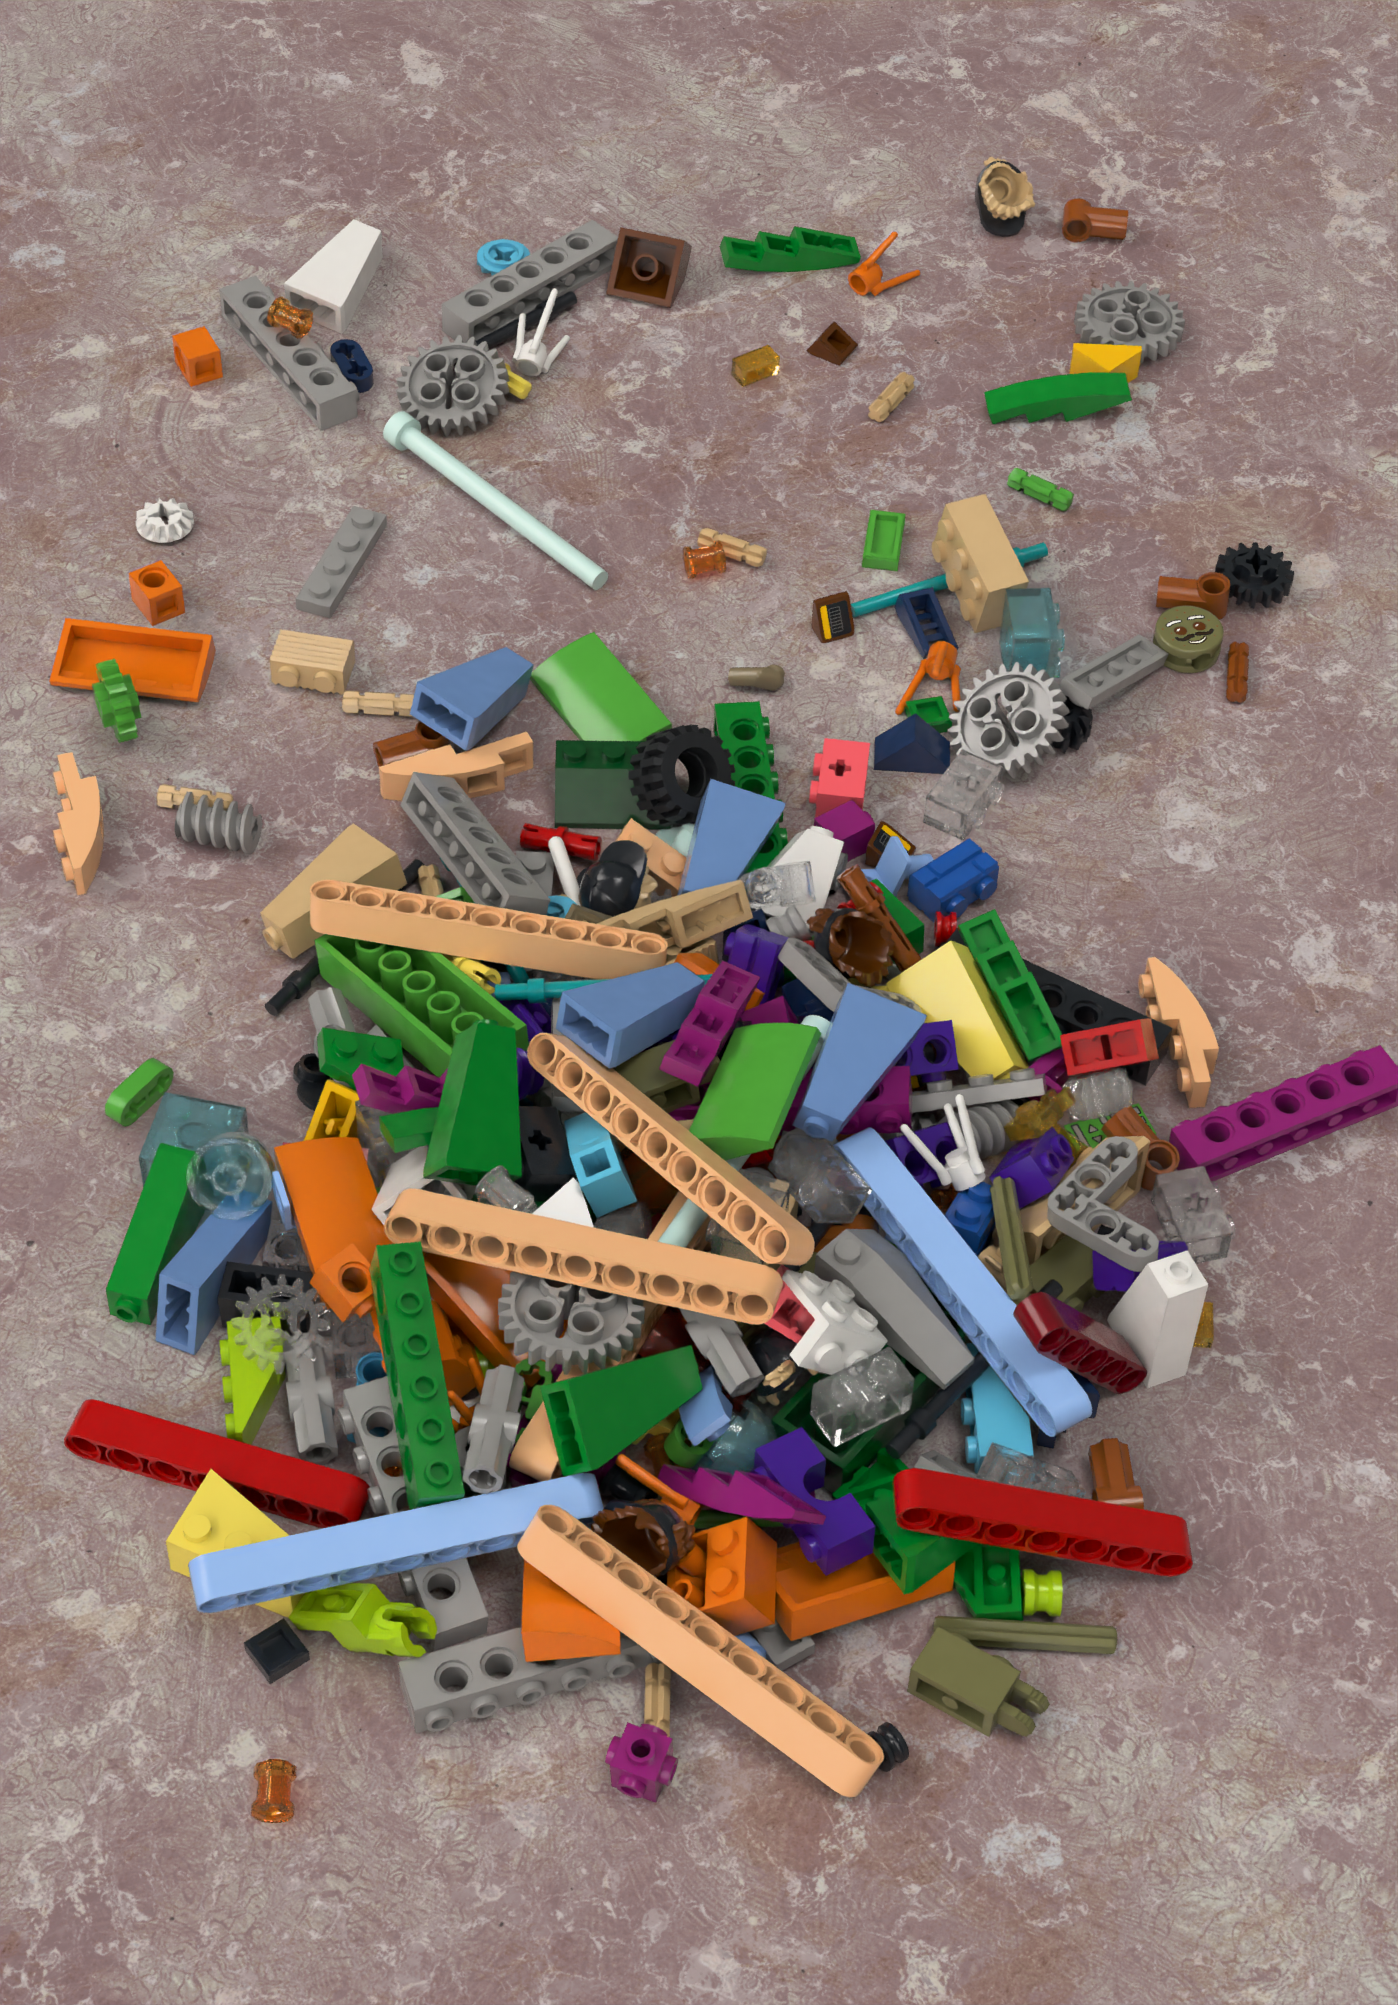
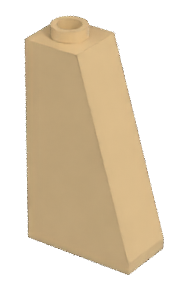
[260,823,407,959]

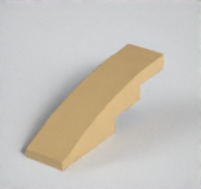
[597,880,753,949]

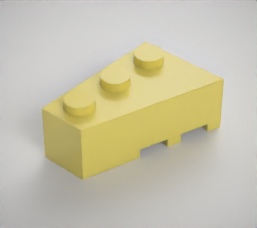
[166,1469,304,1618]

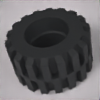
[628,724,735,827]

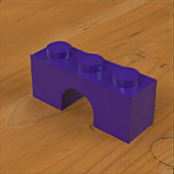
[751,1427,875,1576]

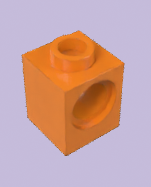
[172,326,223,387]
[128,560,185,626]
[309,1242,376,1323]

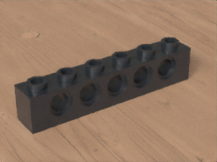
[945,928,1172,1086]

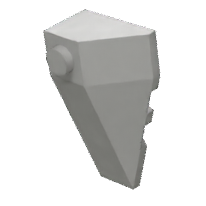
[814,1229,975,1390]

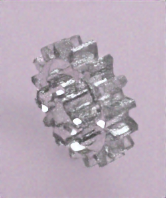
[231,1274,330,1374]

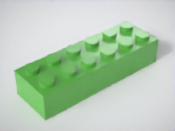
[314,934,529,1077]

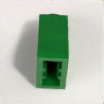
[865,1496,979,1595]

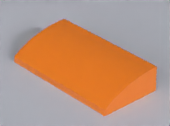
[49,618,216,702]
[274,1137,394,1311]
[423,1251,568,1393]
[775,1542,956,1641]
[521,1559,621,1662]

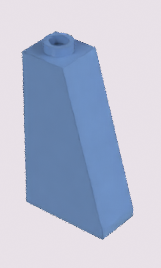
[410,647,534,751]
[677,779,785,896]
[556,962,705,1069]
[792,983,927,1142]
[155,1188,272,1355]

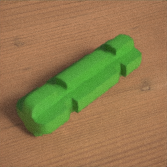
[1007,468,1074,511]

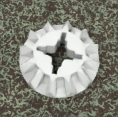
[136,498,194,543]

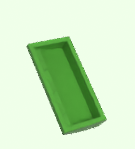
[530,632,672,741]
[689,1023,822,1160]

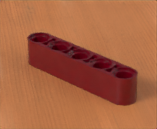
[1013,1292,1147,1394]

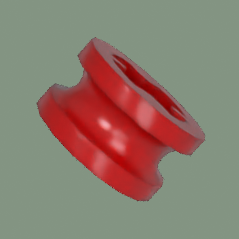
[934,911,957,947]

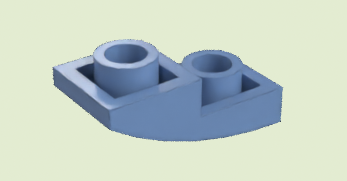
[679,1364,733,1446]

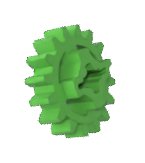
[92,659,142,743]

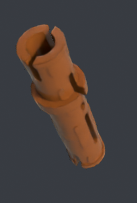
[837,864,922,973]

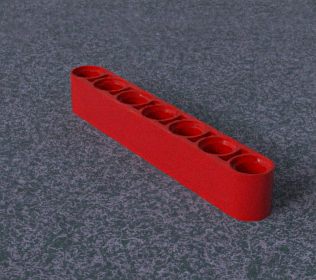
[64,1399,370,1529]
[893,1468,1193,1577]

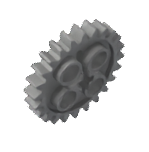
[1074,281,1185,363]
[396,335,510,437]
[947,662,1069,780]
[498,1272,645,1375]

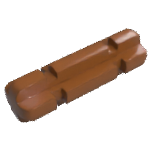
[1226,641,1249,703]

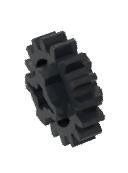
[1215,542,1294,609]

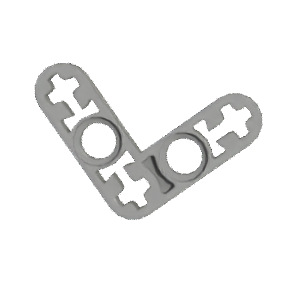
[778,938,922,1012]
[1047,1136,1159,1272]

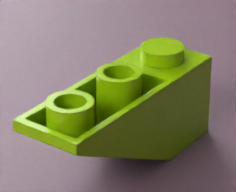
[219,1316,286,1445]

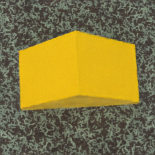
[1070,343,1142,383]
[304,1079,369,1143]

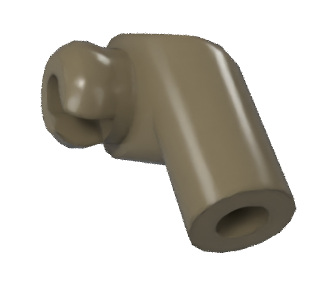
[728,664,785,691]

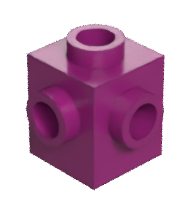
[605,1722,678,1803]

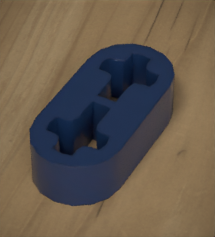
[330,339,374,393]

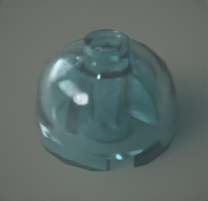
[187,1130,275,1220]
[694,1398,778,1475]

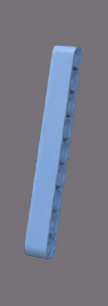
[830,1127,1092,1437]
[188,1473,604,1613]

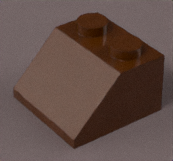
[606,227,692,308]

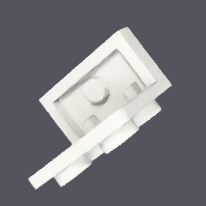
[782,1270,888,1382]

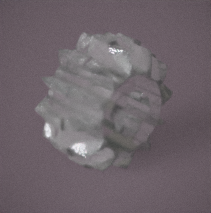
[1062,1068,1134,1121]

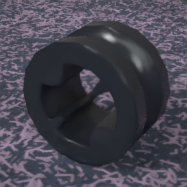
[867,1722,909,1772]

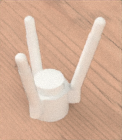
[512,288,570,376]
[900,1094,986,1191]

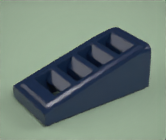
[894,587,959,659]

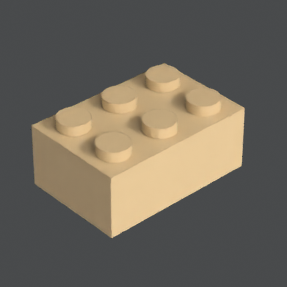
[932,494,1029,633]

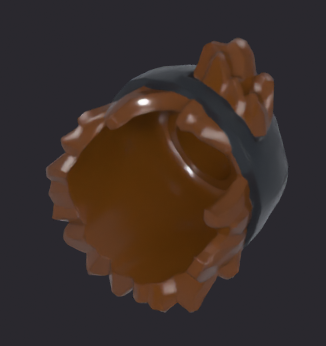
[806,908,895,988]
[591,1498,695,1577]

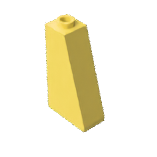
[886,941,1029,1080]

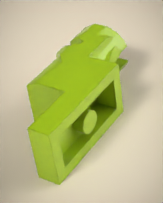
[288,1583,437,1657]

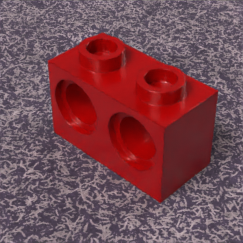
[1060,1018,1159,1076]

